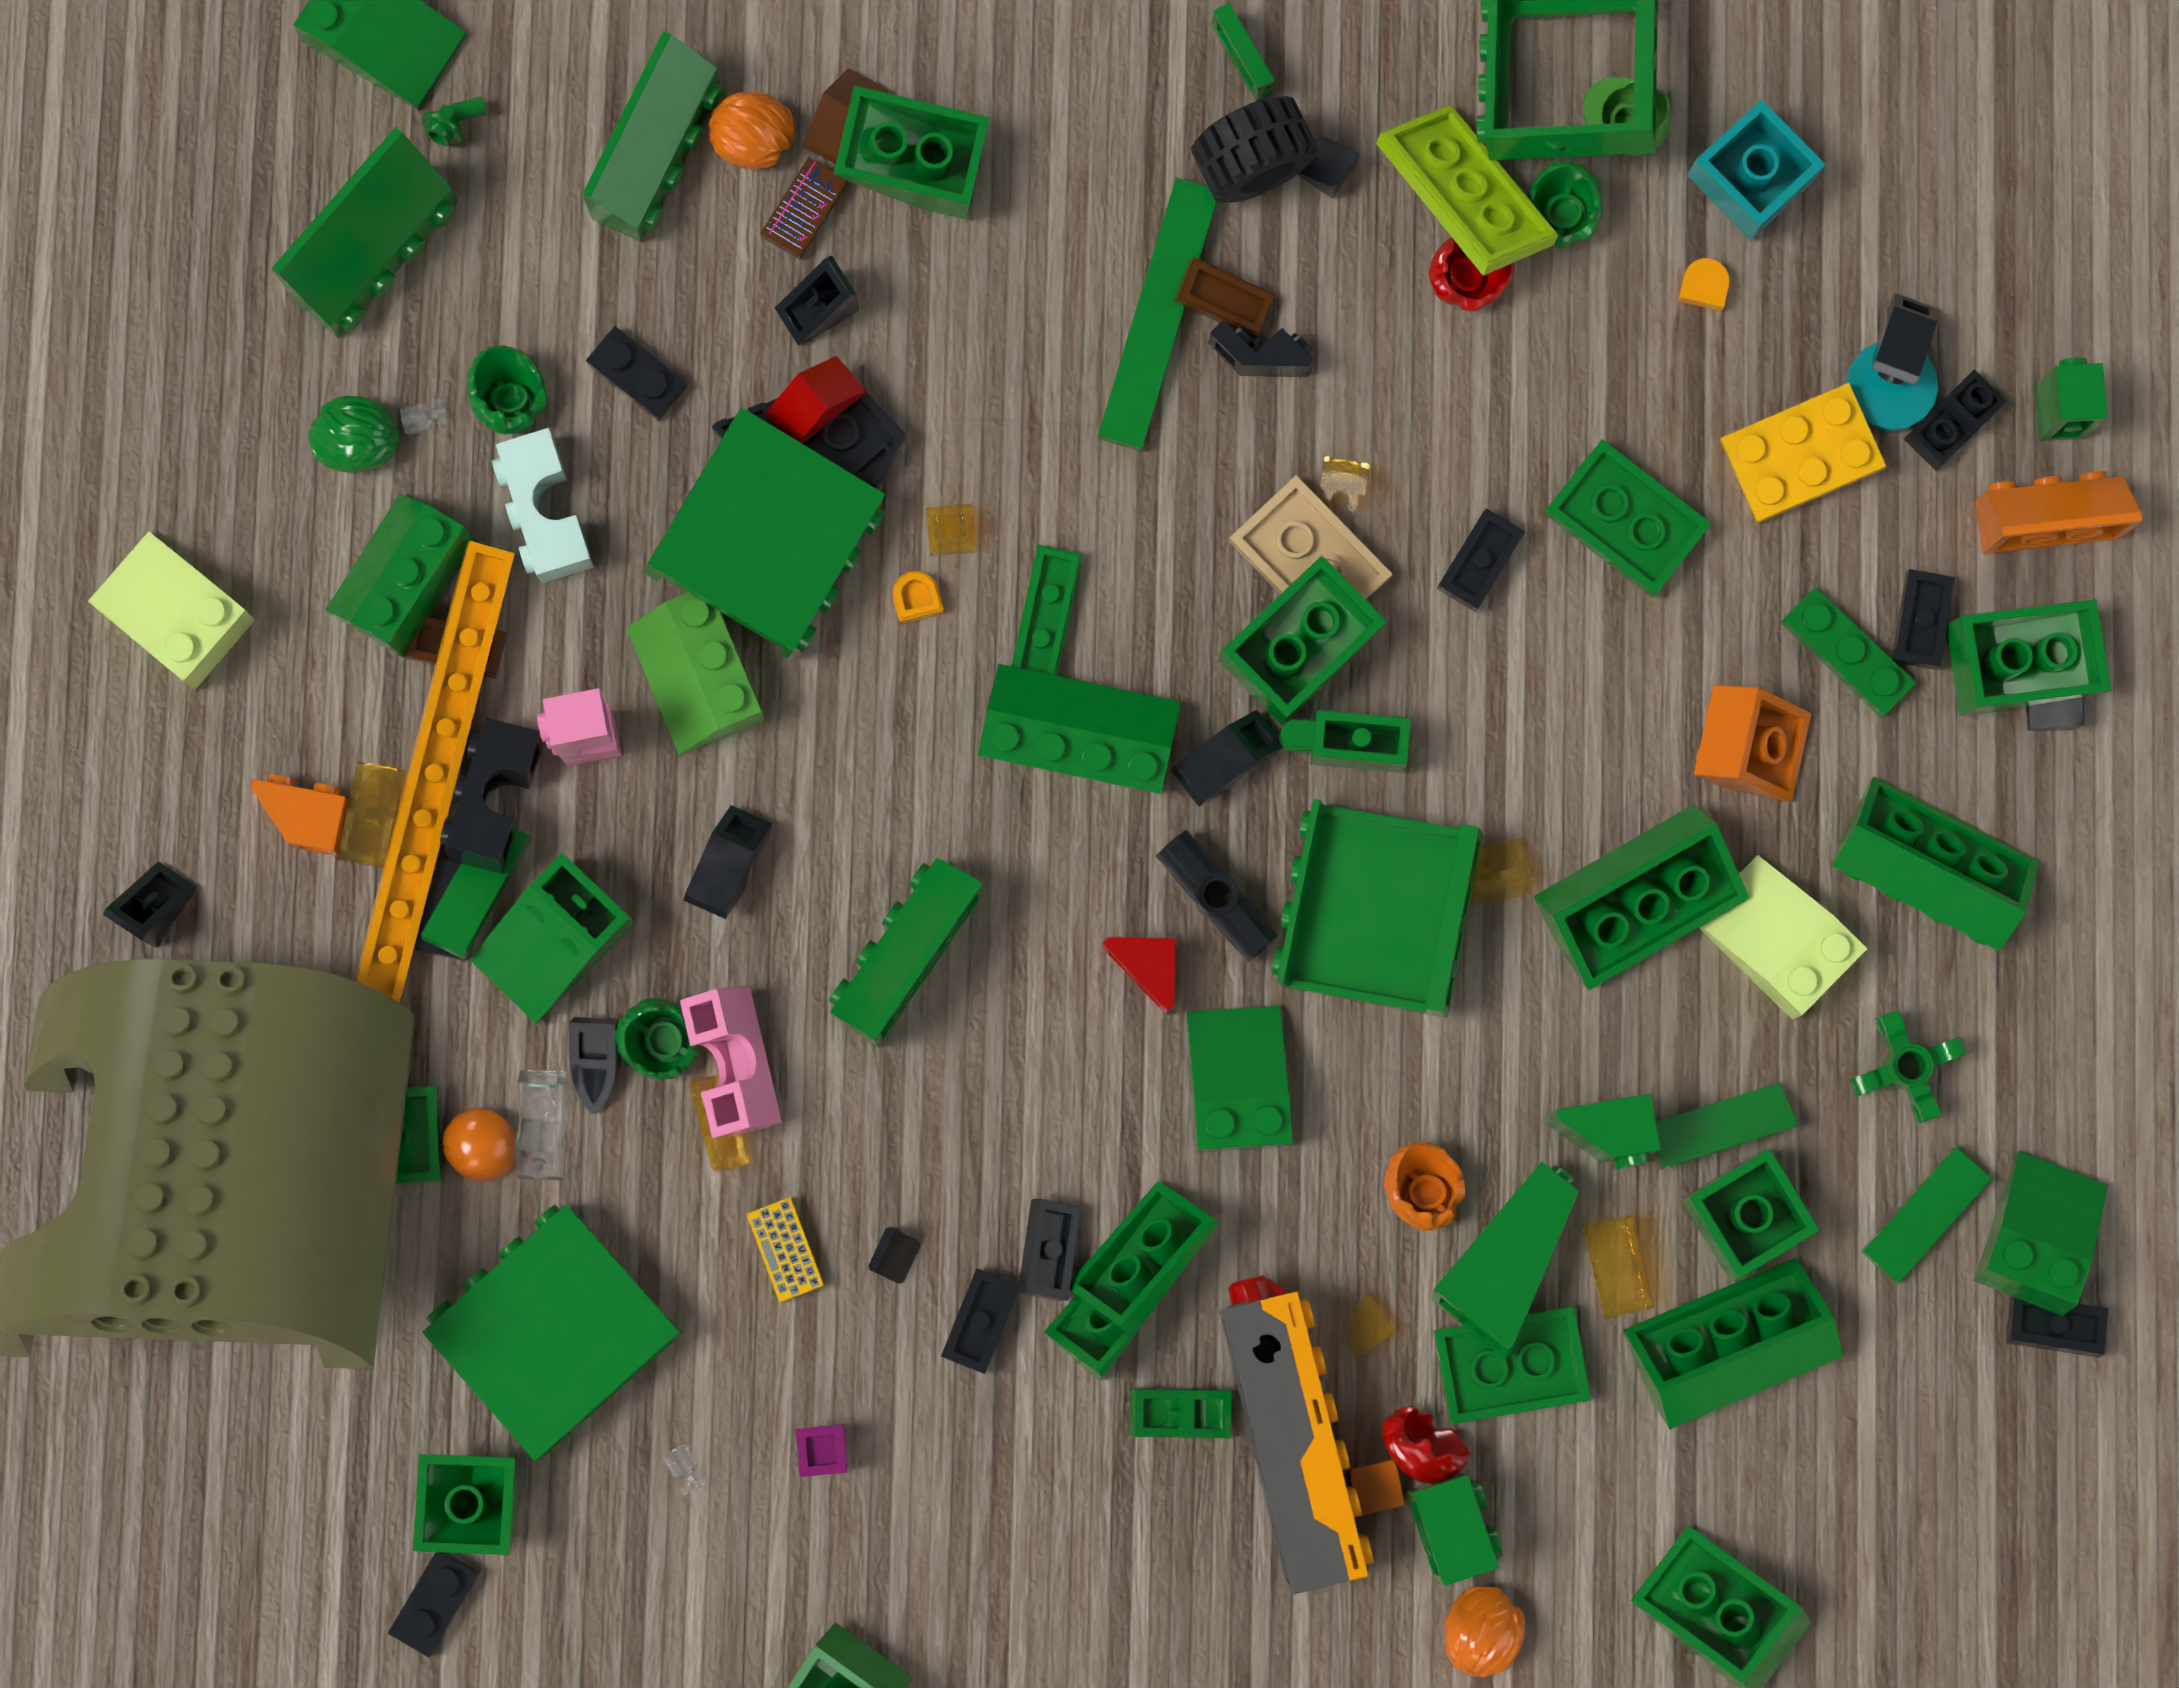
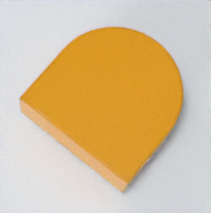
[1677,258,1729,311]
[893,571,944,624]

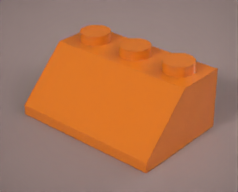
[1975,471,2143,554]

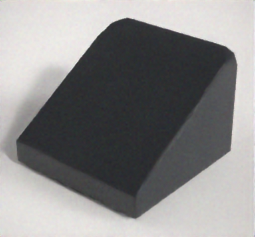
[1297,135,1360,199]
[2026,697,2085,731]
[868,1227,920,1284]

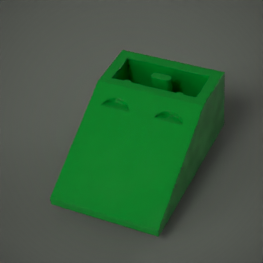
[469,853,635,1024]

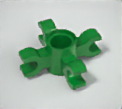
[1849,1010,1966,1124]

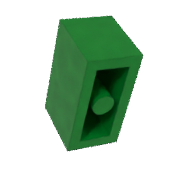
[2035,357,2107,441]

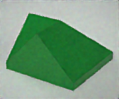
[413,1454,519,1555]

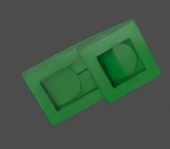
[1129,1389,1232,1439]

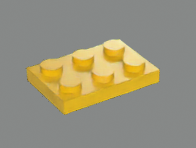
[1720,383,1886,524]

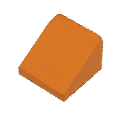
[1347,1459,1405,1517]

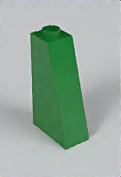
[1431,1162,1579,1360]

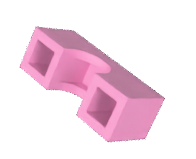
[537,688,622,766]
[680,986,782,1138]

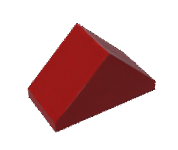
[765,356,866,444]
[1101,937,1176,1015]

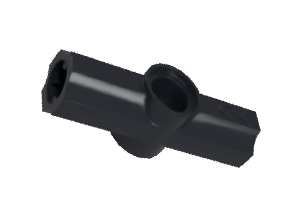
[1155,830,1278,963]

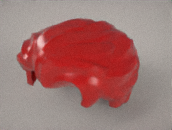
[1428,237,1515,311]
[1382,1406,1471,1484]

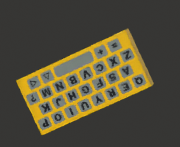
[746,1197,825,1303]

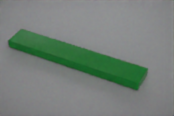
[1098,177,1217,452]

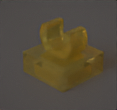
[1320,456,1370,512]
[926,503,976,556]

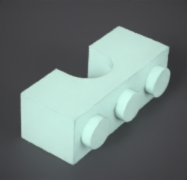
[492,428,594,584]

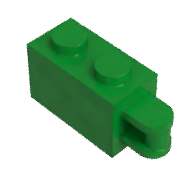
[1279,710,1411,773]

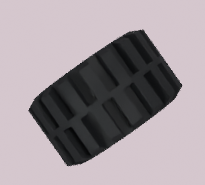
[1191,96,1319,203]

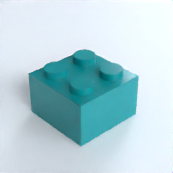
[1687,99,1826,241]

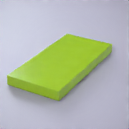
[1376,104,1558,276]

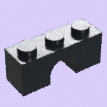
[440,717,543,875]

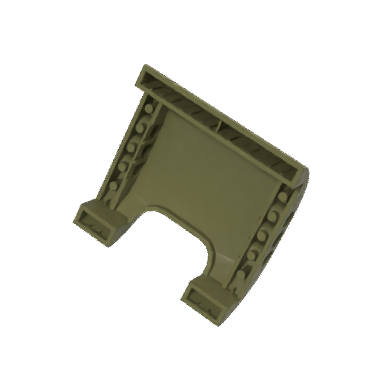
[0,959,416,1370]

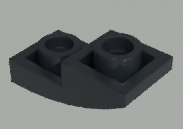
[1904,369,2007,471]

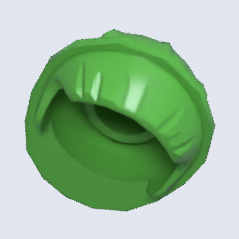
[1582,77,1672,156]

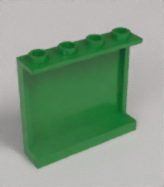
[642,407,886,659]
[1272,799,1484,1018]
[422,1204,683,1461]

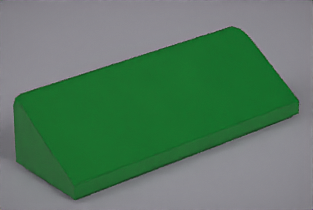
[1654,1083,1798,1170]

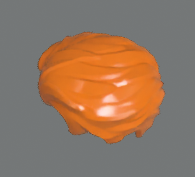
[708,92,795,170]
[1384,1141,1467,1232]
[1444,1586,1525,1678]

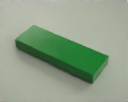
[1011,544,1083,676]
[421,829,531,960]
[1860,1147,1992,1284]

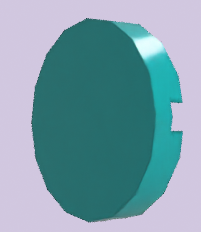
[1844,342,1939,433]

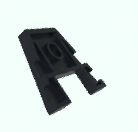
[711,392,906,489]

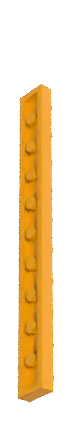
[354,541,515,1003]

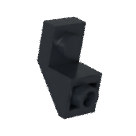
[1872,293,1938,385]
[1208,320,1314,377]
[1171,710,1283,807]
[683,805,773,919]

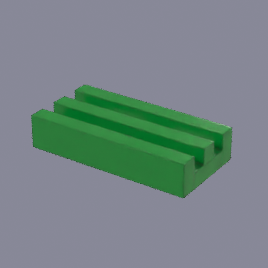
[1212,3,1274,101]

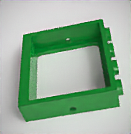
[1477,0,1658,160]

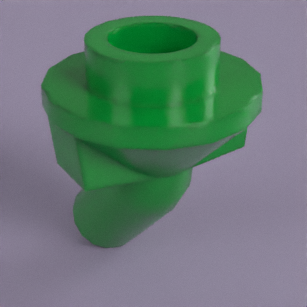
[421,97,486,146]

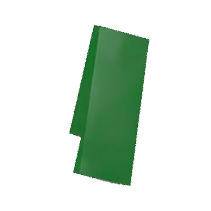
[1044,1181,1219,1381]

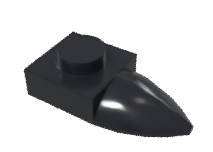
[569,1017,621,1114]

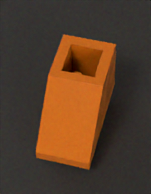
[251,774,352,857]

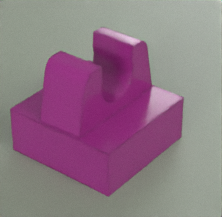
[795,1424,848,1477]

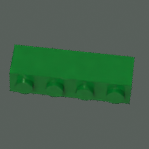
[582,31,723,242]
[977,664,1181,794]
[1832,776,2040,952]
[1533,804,1750,991]
[829,857,984,1048]
[1623,1258,1844,1430]

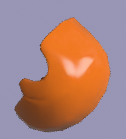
[442,1107,519,1182]

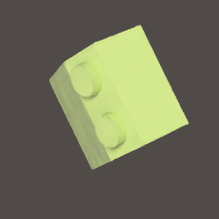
[88,531,255,690]
[1699,855,1867,1020]

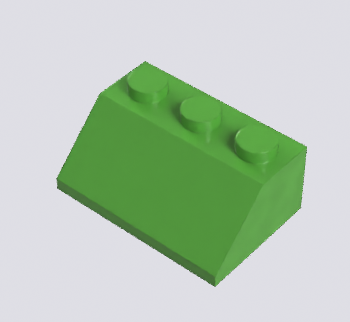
[626,592,765,756]

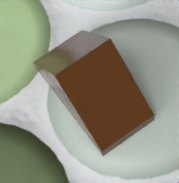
[803,68,888,165]

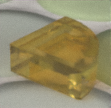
[1348,1293,1396,1359]

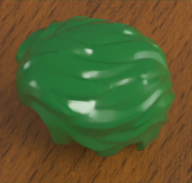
[1527,160,1603,249]
[467,345,548,434]
[308,395,400,473]
[615,998,700,1079]

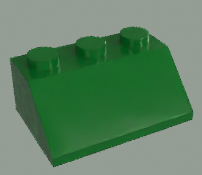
[325,494,477,657]

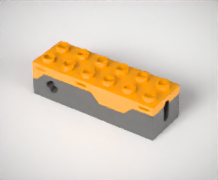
[1219,1275,1374,1595]

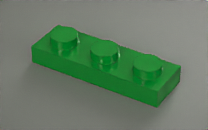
[1780,587,1916,718]

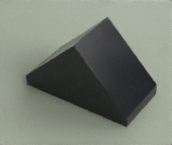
[774,256,859,346]
[103,861,196,948]

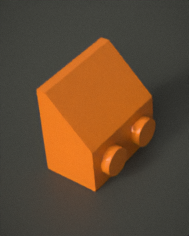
[1694,685,1811,802]

